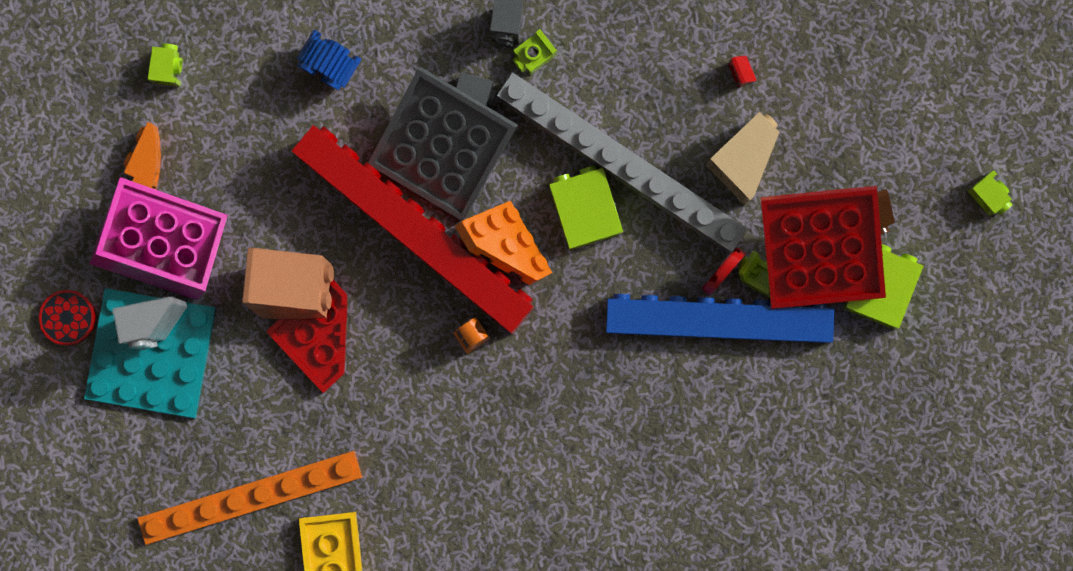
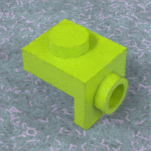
[738,251,770,299]

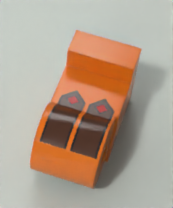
[453,317,490,354]

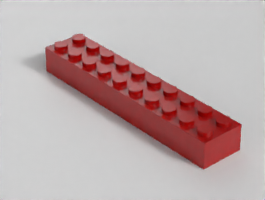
[292,125,534,335]

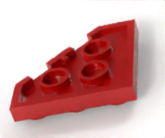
[266,279,348,393]

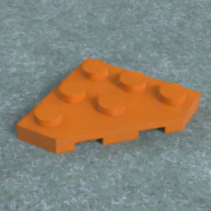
[455,201,552,285]

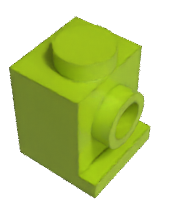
[512,29,557,75]
[148,43,183,87]
[968,170,1012,216]

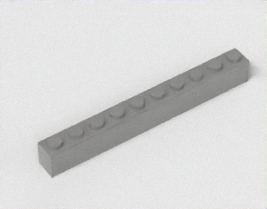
[497,72,747,254]

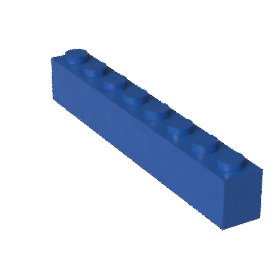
[606,294,834,343]

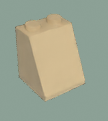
[706,112,779,205]

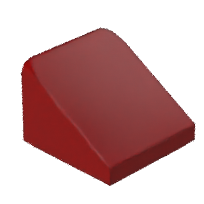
[728,56,757,88]

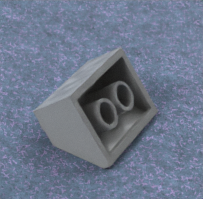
[113,297,187,350]

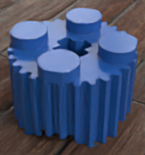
[296,30,362,91]

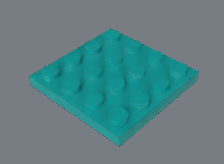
[84,288,216,418]

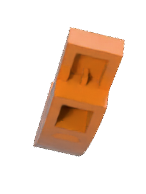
[124,122,161,190]

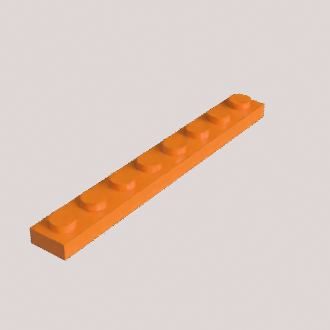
[138,451,363,545]

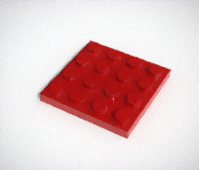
[761,186,886,309]

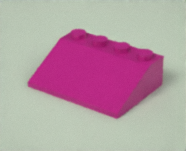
[89,177,228,300]

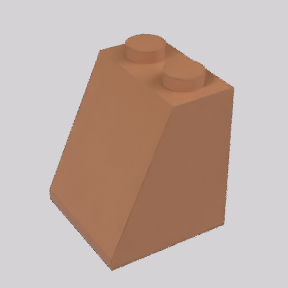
[243,248,334,319]

